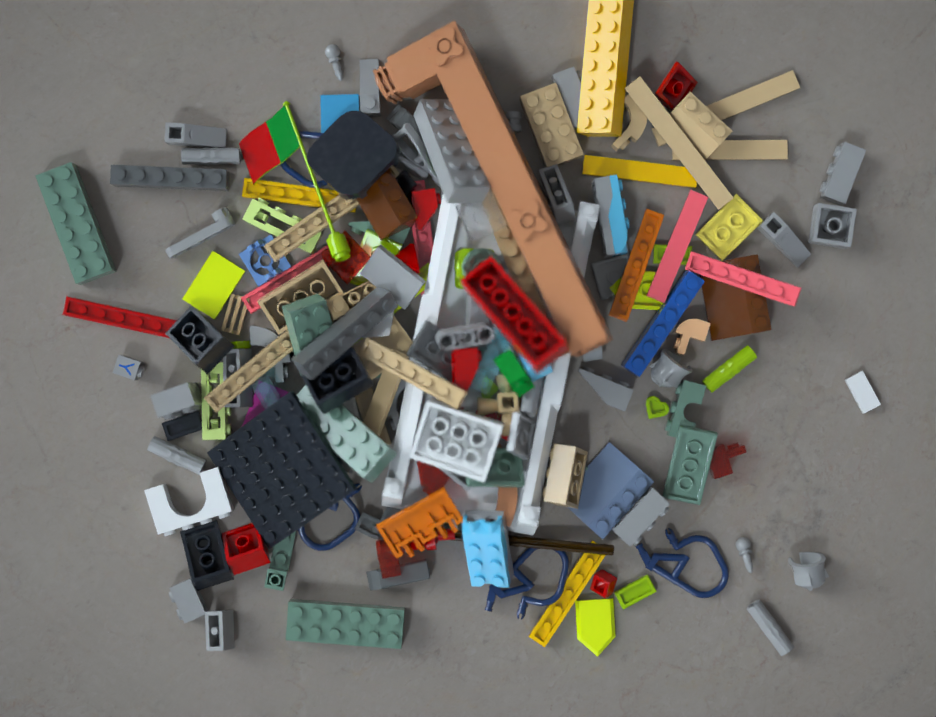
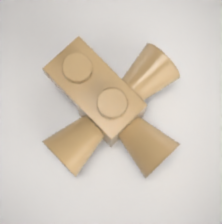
[477,375,537,436]

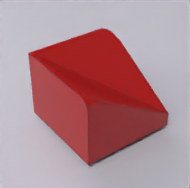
[590,569,618,599]

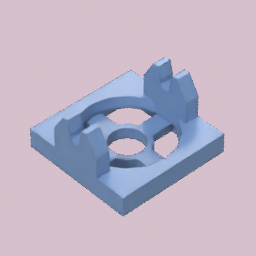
[239,234,291,287]

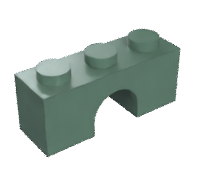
[665,380,706,438]

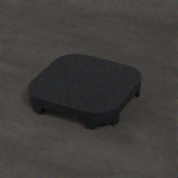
[307,110,400,201]

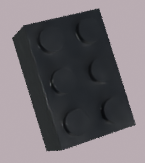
[165,305,234,374]
[301,346,375,414]

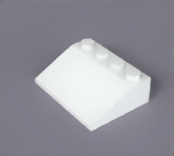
[409,398,505,482]

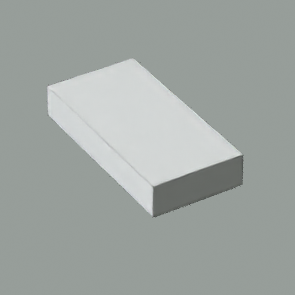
[845,371,881,414]

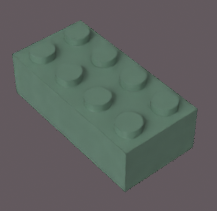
[282,294,332,377]

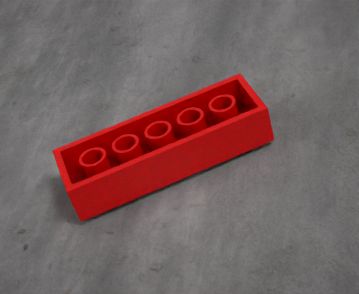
[460,256,568,374]

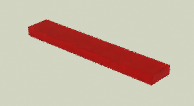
[62,296,177,338]

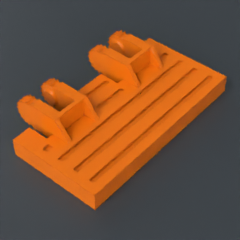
[376,487,463,559]

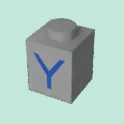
[113,355,145,380]

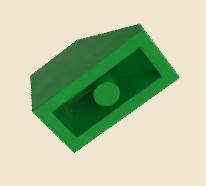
[493,349,535,398]

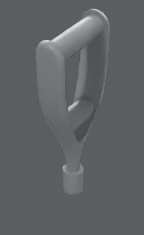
[392,123,440,186]

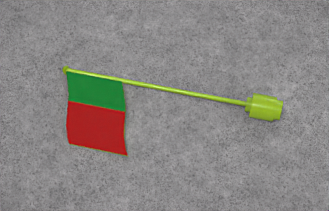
[239,101,351,262]

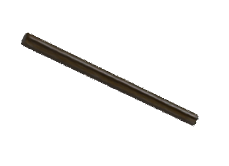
[451,531,614,556]

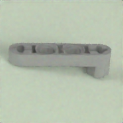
[165,207,235,259]

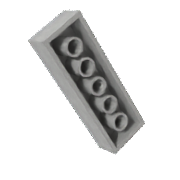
[414,99,491,204]

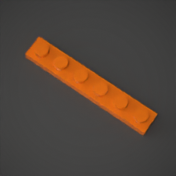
[609,208,664,322]

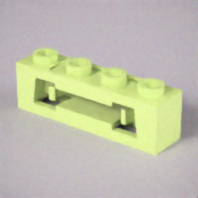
[243,198,323,254]
[201,362,231,440]

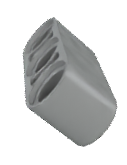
[435,322,495,350]

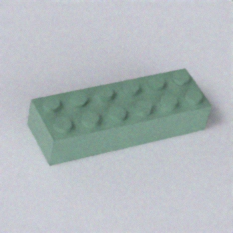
[35,162,117,285]
[297,385,398,483]
[285,599,405,649]

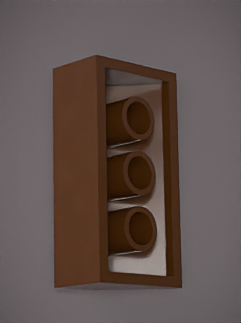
[357,169,418,241]

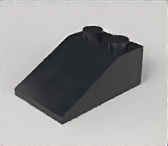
[180,520,234,591]

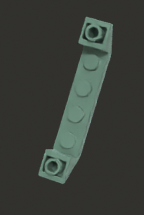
[264,532,296,591]

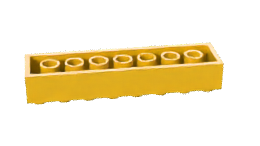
[577,0,634,137]

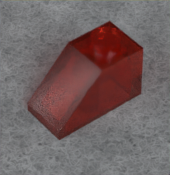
[417,460,450,496]

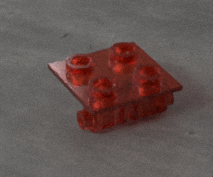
[321,230,371,285]

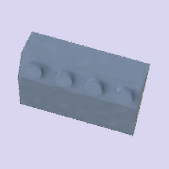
[568,442,654,539]

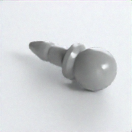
[325,44,343,81]
[736,537,753,573]

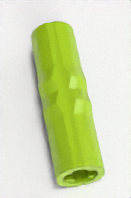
[702,345,757,393]

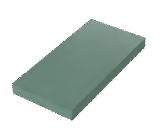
[662,425,718,505]

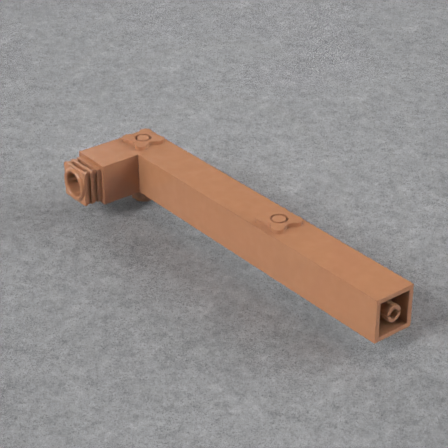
[373,21,614,357]

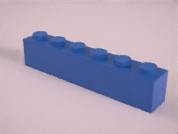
[621,270,705,377]

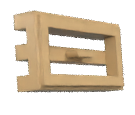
[221,294,250,336]

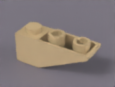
[326,281,377,325]

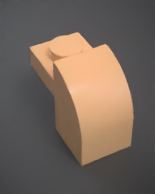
[673,319,711,355]

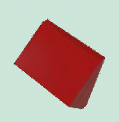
[654,61,698,111]

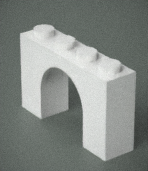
[144,467,234,536]

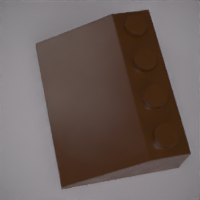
[699,254,772,341]

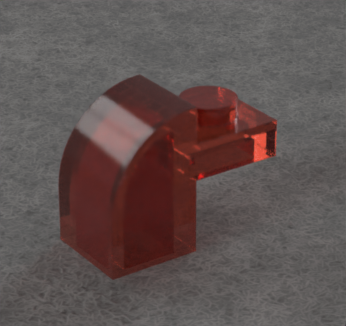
[709,442,747,479]
[376,539,402,579]

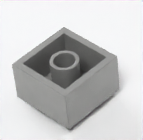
[808,203,857,249]

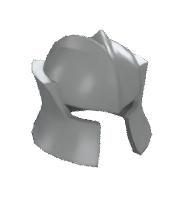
[649,349,692,388]
[788,552,829,591]

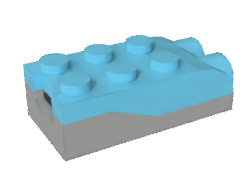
[591,175,629,258]
[462,510,514,588]

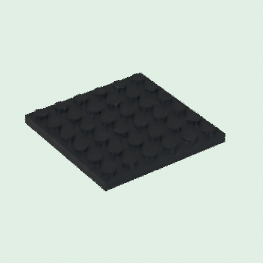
[207,391,357,549]

